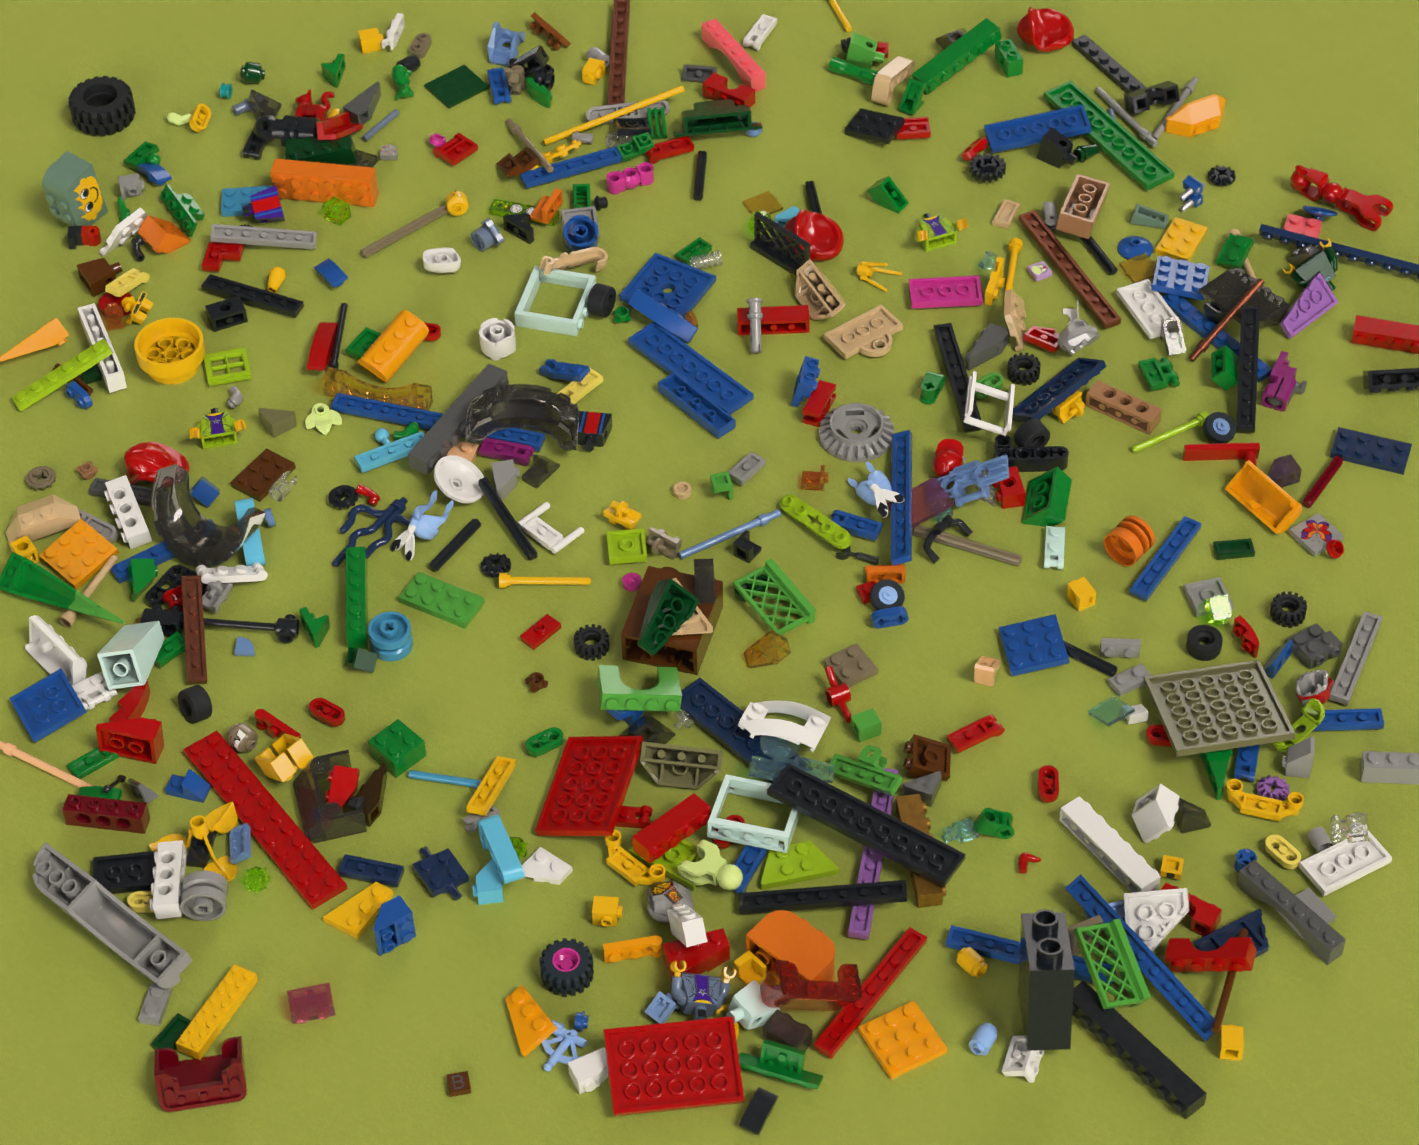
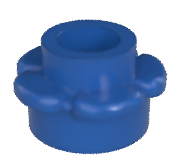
[574,1011,589,1032]

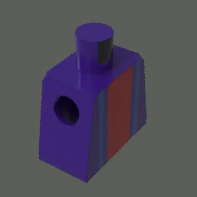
[242,186,285,223]

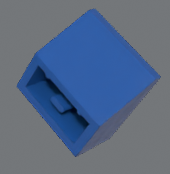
[374,895,416,956]

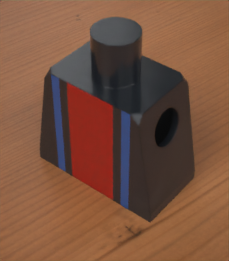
[577,411,613,452]

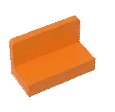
[530,188,563,224]
[865,564,906,584]

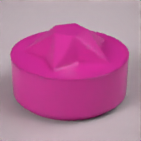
[429,134,446,147]
[622,573,642,591]

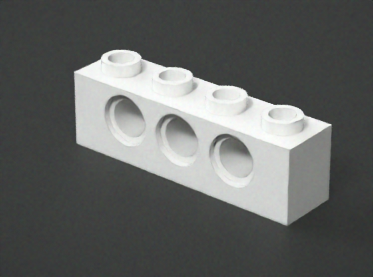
[104,475,152,549]
[150,840,187,919]

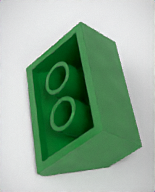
[1022,467,1072,527]

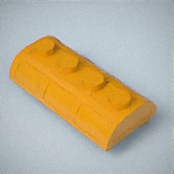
[357,310,429,383]
[1224,460,1302,534]

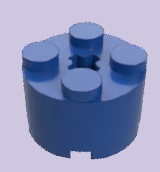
[563,215,598,253]

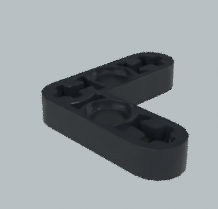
[145,565,208,608]

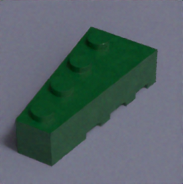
[285,137,357,165]

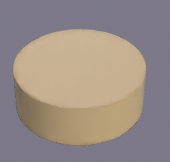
[673,482,692,500]

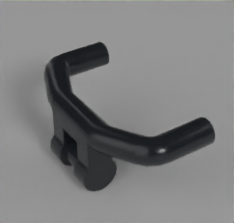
[923,515,973,564]

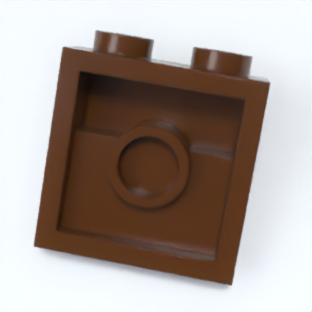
[903,734,951,781]

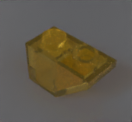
[744,630,791,668]

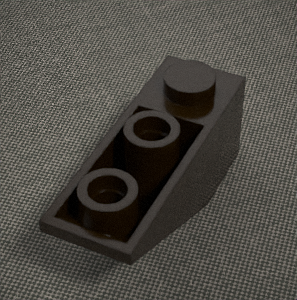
[348,764,387,827]

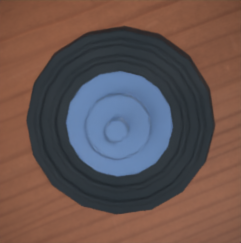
[1203,412,1236,444]

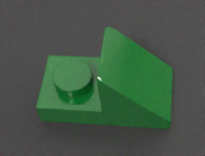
[321,53,346,88]
[898,78,927,115]
[299,607,330,648]

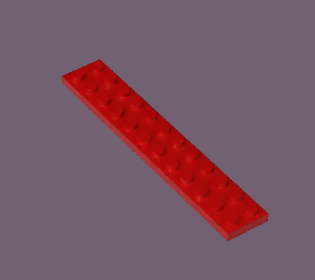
[183,730,347,910]

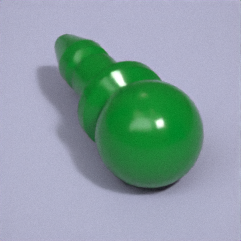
[118,196,131,222]

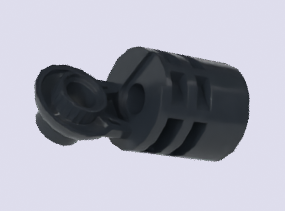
[254,115,320,147]

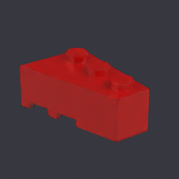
[663,928,730,981]

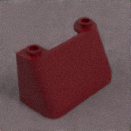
[154,1036,247,1112]

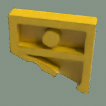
[985,256,1005,306]

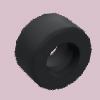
[587,283,616,318]
[1014,419,1050,447]
[178,685,212,724]

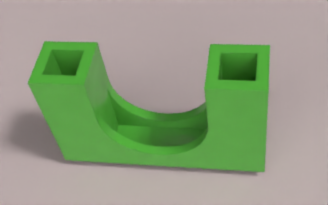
[597,665,682,712]

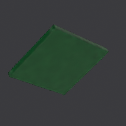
[424,65,489,109]

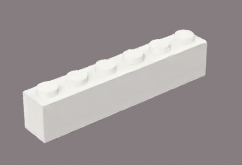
[77,303,127,393]
[1059,796,1160,893]

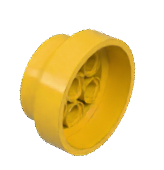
[134,318,206,384]

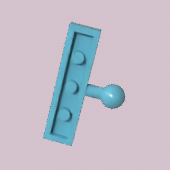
[354,428,424,473]

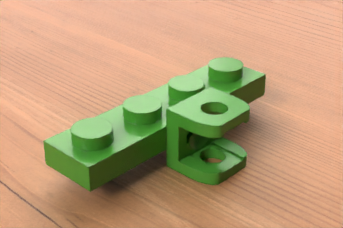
[825,745,903,796]

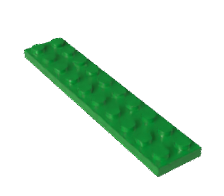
[1044,80,1175,191]

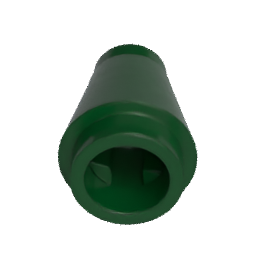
[1073,144,1099,162]

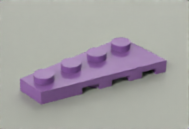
[1279,272,1338,339]

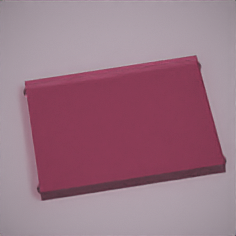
[887,477,954,528]

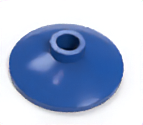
[1303,206,1337,221]
[1118,236,1153,261]

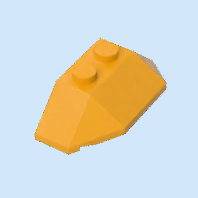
[1165,94,1226,137]

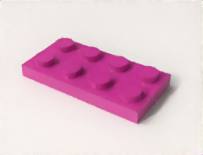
[908,276,983,309]

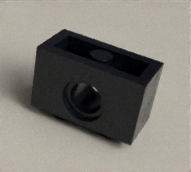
[205,296,248,332]

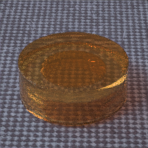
[685,310,698,327]

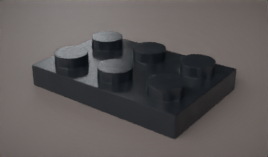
[844,108,905,144]
[93,851,156,894]

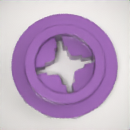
[1257,775,1289,801]

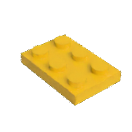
[1155,217,1208,262]

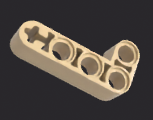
[871,56,914,106]

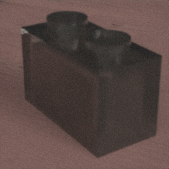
[762,1010,813,1051]

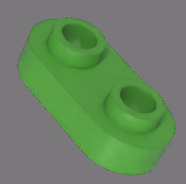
[974,373,1004,399]

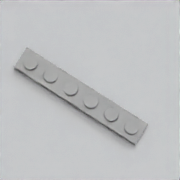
[210,224,317,249]
[1329,611,1383,706]

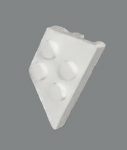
[99,207,147,257]

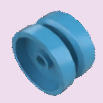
[368,611,413,662]

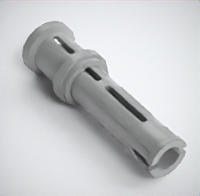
[747,298,763,354]

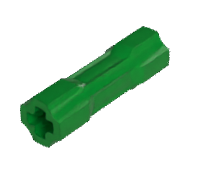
[829,57,878,85]

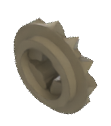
[26,466,56,490]

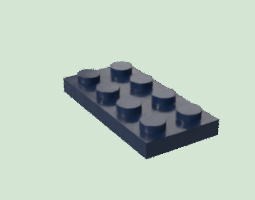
[1330,427,1412,475]

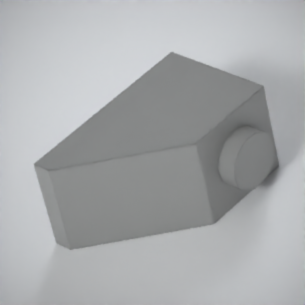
[491,459,520,501]
[1282,737,1315,778]

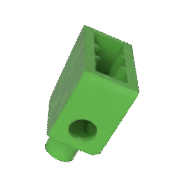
[846,32,885,69]

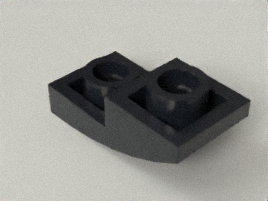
[739,1087,779,1135]

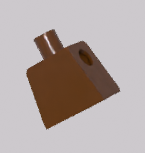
[77,258,122,297]

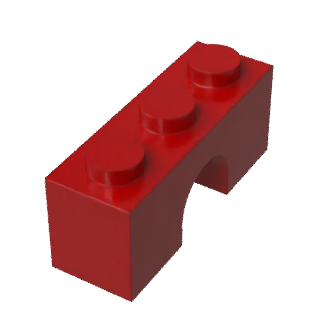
[703,72,755,108]
[1161,882,1222,937]

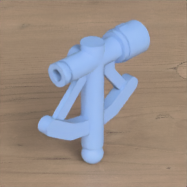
[542,1020,588,1072]

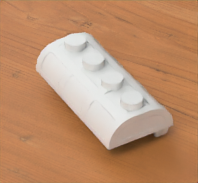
[25,615,87,686]

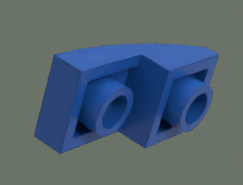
[137,162,172,185]
[314,258,348,288]

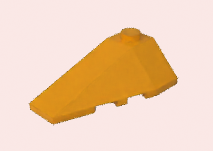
[0,318,69,362]

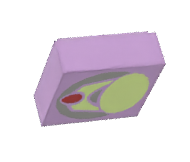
[1028,261,1052,281]

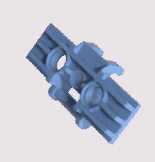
[926,454,1009,508]

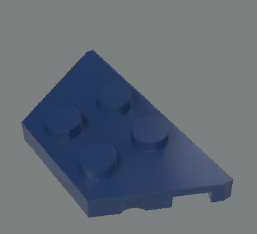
[1193,908,1269,958]

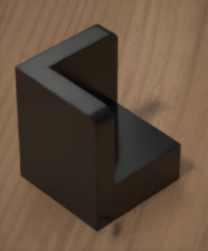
[733,530,762,564]

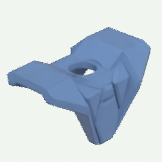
[487,22,525,67]

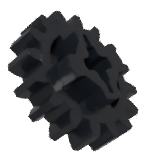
[969,152,1006,183]

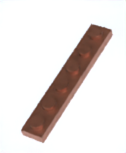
[181,576,207,684]

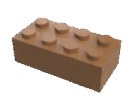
[1056,174,1110,239]

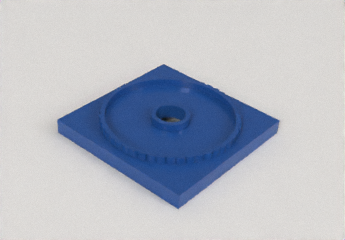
[619,253,716,318]

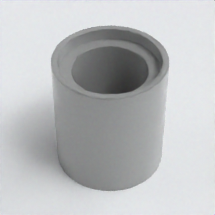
[1307,827,1334,853]

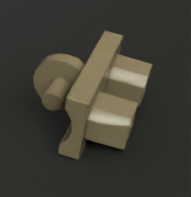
[506,65,526,95]
[646,527,682,559]

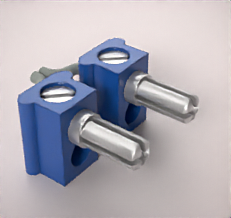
[1179,175,1206,212]

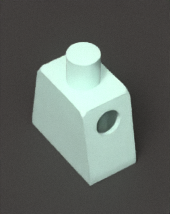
[726,980,781,1030]

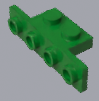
[160,184,205,237]
[739,1039,823,1089]

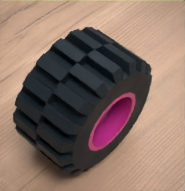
[540,938,594,997]

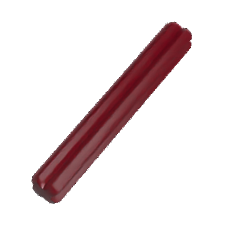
[1302,455,1343,508]

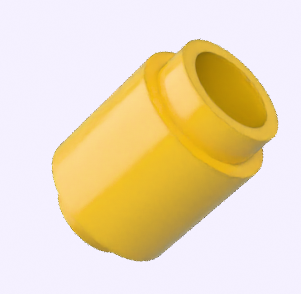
[957,947,988,978]

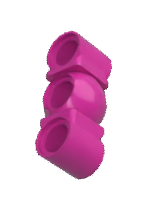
[606,162,654,195]

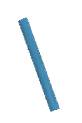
[409,770,482,788]

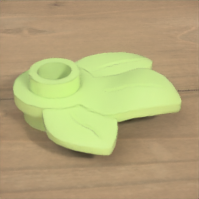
[305,403,342,435]

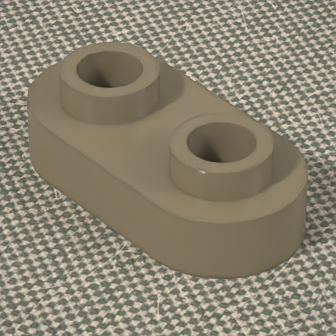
[409,33,432,59]

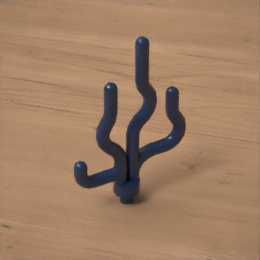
[332,497,410,567]

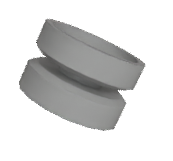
[180,871,228,921]

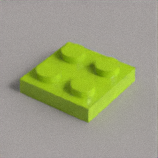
[606,528,647,565]

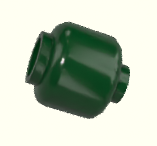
[240,62,265,84]

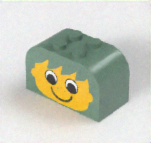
[42,151,108,226]

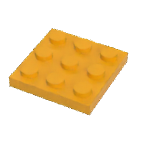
[39,519,119,590]
[858,1001,947,1079]

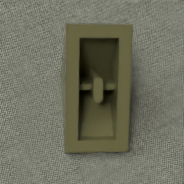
[258,408,297,438]

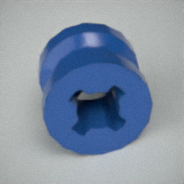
[1234,849,1257,873]

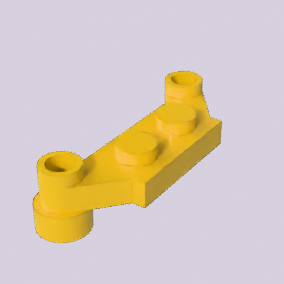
[1226,779,1304,822]
[605,830,666,887]

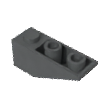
[343,81,381,125]
[965,323,1009,371]

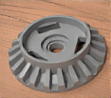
[819,403,894,463]

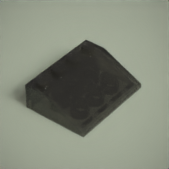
[1198,268,1290,328]

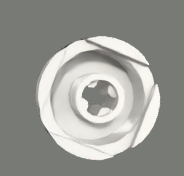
[479,318,516,361]

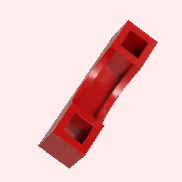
[1164,937,1257,972]

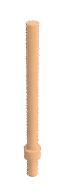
[0,740,93,788]

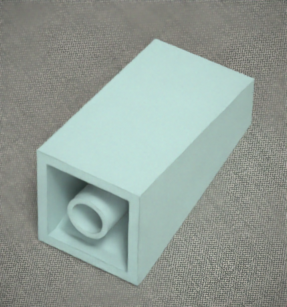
[97,621,165,690]

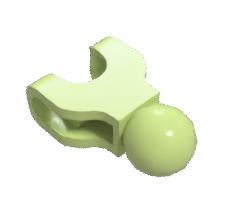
[677,840,743,890]

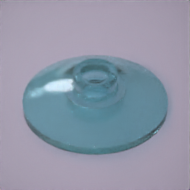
[760,735,800,760]

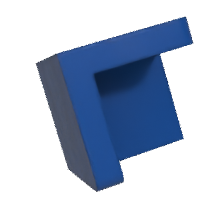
[190,476,220,507]

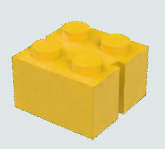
[254,733,314,782]

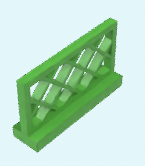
[733,558,816,638]
[1073,919,1151,1009]

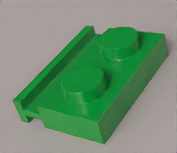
[1216,233,1254,270]

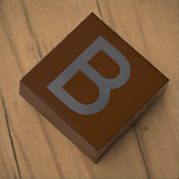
[446,1071,471,1097]

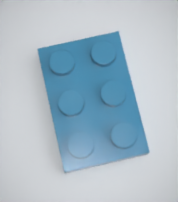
[221,186,272,217]

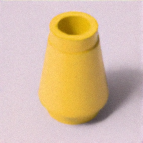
[267,267,286,293]

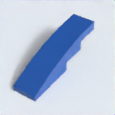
[628,288,698,343]

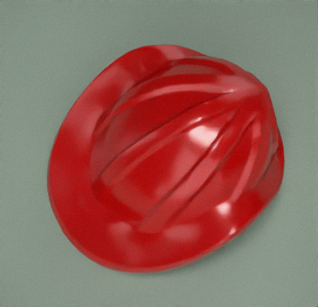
[1017,7,1074,52]
[784,209,844,261]
[124,441,189,485]

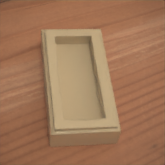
[992,199,1020,230]

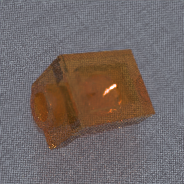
[104,302,126,330]
[801,465,828,491]

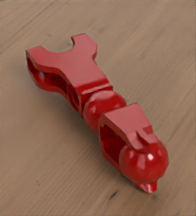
[1290,165,1393,231]

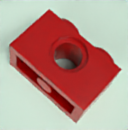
[992,466,1025,509]

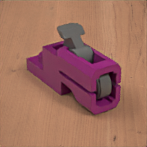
[1261,351,1307,412]

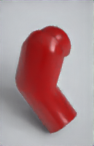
[355,484,380,506]

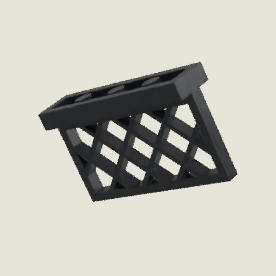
[750,211,810,277]

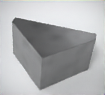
[903,771,942,807]

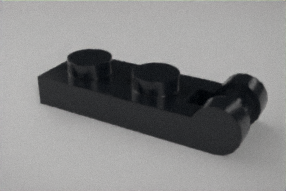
[243,124,270,160]

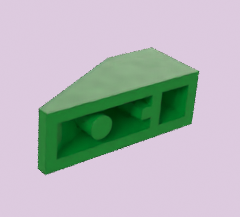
[1200,749,1233,800]

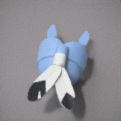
[848,462,904,517]
[390,490,454,561]

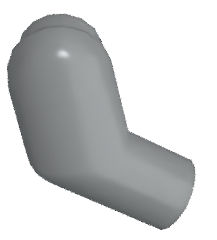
[227,386,243,409]

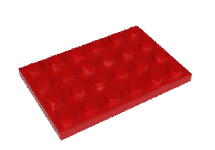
[535,736,644,836]
[603,1016,745,1116]

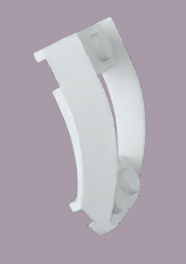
[738,700,831,752]

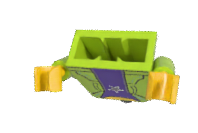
[914,213,968,252]
[189,408,247,450]

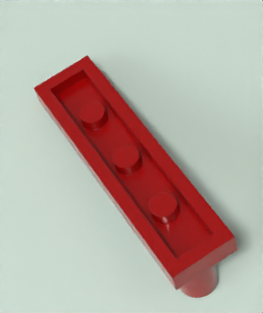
[1183,443,1260,466]

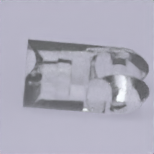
[268,471,298,502]

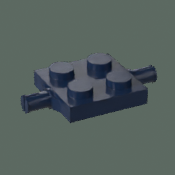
[412,846,469,901]

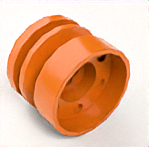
[1103,515,1155,567]

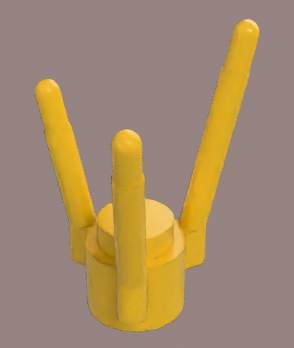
[857,261,902,292]

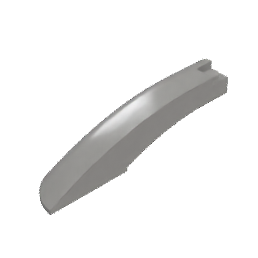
[33,843,193,989]

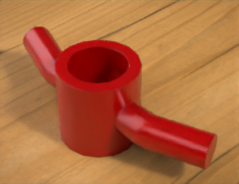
[825,665,852,723]

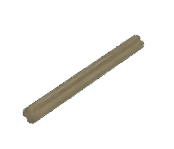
[360,205,448,258]
[913,524,1022,566]

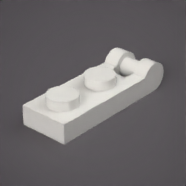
[743,14,777,51]

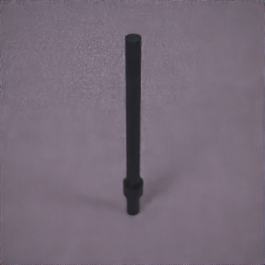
[327,303,348,382]

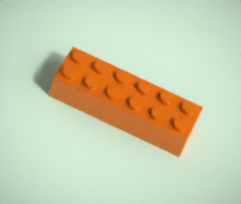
[270,159,379,207]

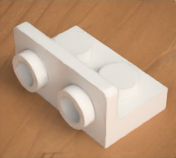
[1002,1035,1044,1083]

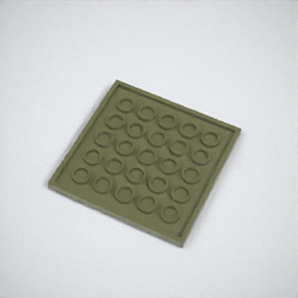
[1144,660,1295,757]

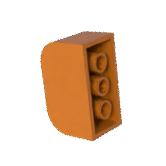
[746,910,835,1005]

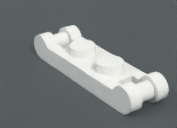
[196,562,268,584]

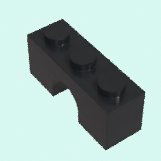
[1124,81,1180,114]

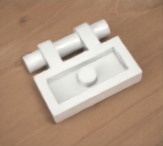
[72,671,117,710]

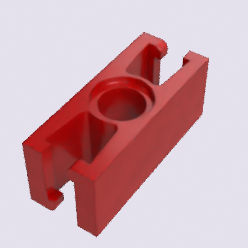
[803,380,836,427]

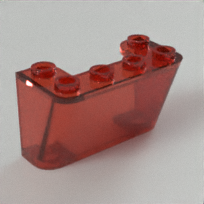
[760,960,862,1011]

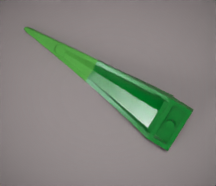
[0,552,125,624]

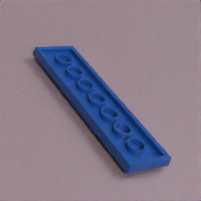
[628,321,754,415]

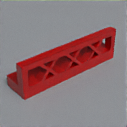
[316,112,363,140]

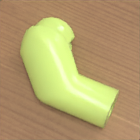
[167,112,191,126]

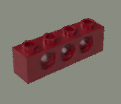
[62,794,150,834]

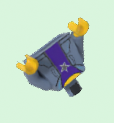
[670,961,736,1020]

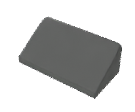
[682,64,718,83]
[128,778,159,803]

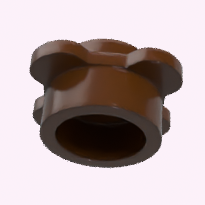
[525,672,548,692]

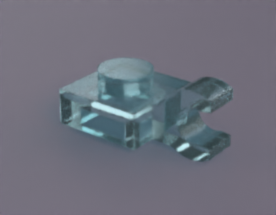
[941,817,980,843]

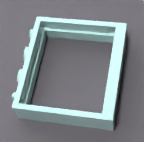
[515,266,597,336]
[707,774,801,853]

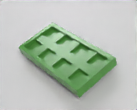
[398,572,485,629]

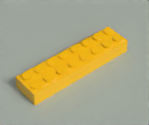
[176,964,258,1060]

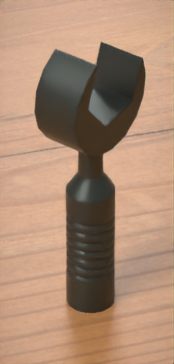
[836,546,879,565]

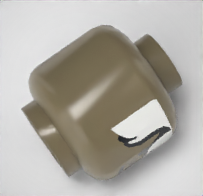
[228,723,258,753]

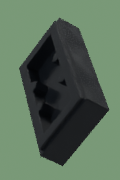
[186,831,216,868]

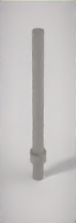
[1152,77,1199,141]
[1095,86,1158,147]

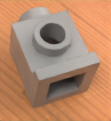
[118,173,145,200]

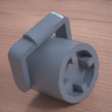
[471,218,505,252]

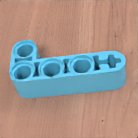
[234,498,266,566]
[478,814,524,884]

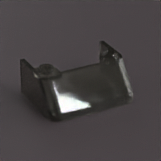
[293,750,367,843]

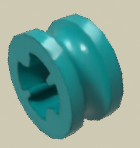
[220,83,233,99]

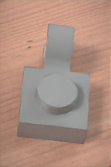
[463,805,500,833]

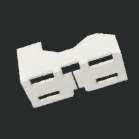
[1063,300,1079,325]

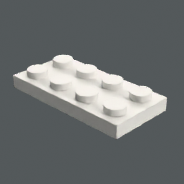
[1116,279,1182,339]
[1299,829,1392,896]

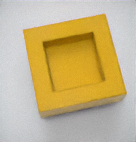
[1160,855,1184,880]

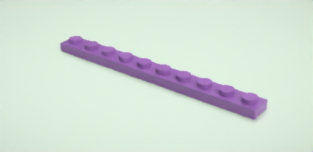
[848,768,898,940]

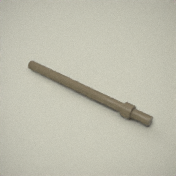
[506,118,554,173]

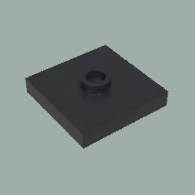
[613,118,651,136]

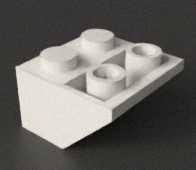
[1132,784,1180,844]

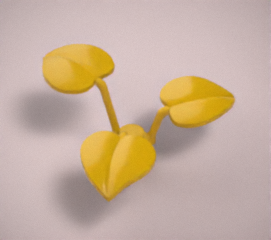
[149,801,238,882]

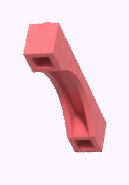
[701,18,766,92]

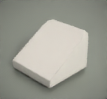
[1122,704,1149,725]

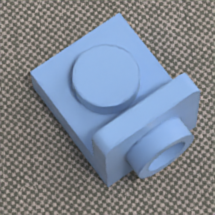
[645,991,681,1023]

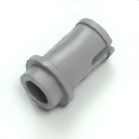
[572,131,593,144]

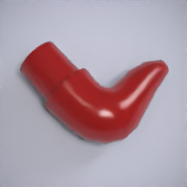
[1018,852,1041,874]

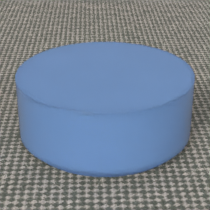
[263,508,276,527]

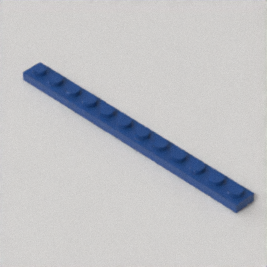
[331,393,546,451]

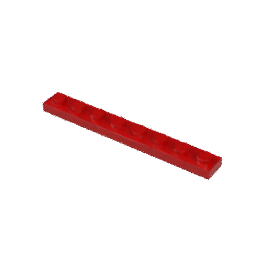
[814,927,927,1059]

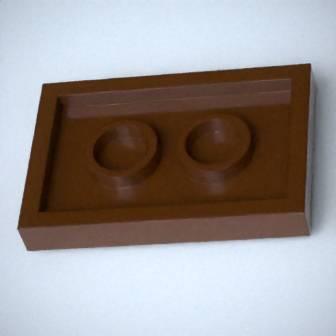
[231,448,296,502]

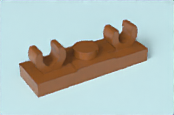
[529,12,571,51]

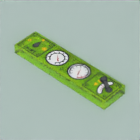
[489,199,560,226]

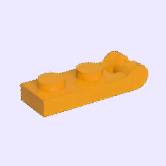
[603,936,663,963]

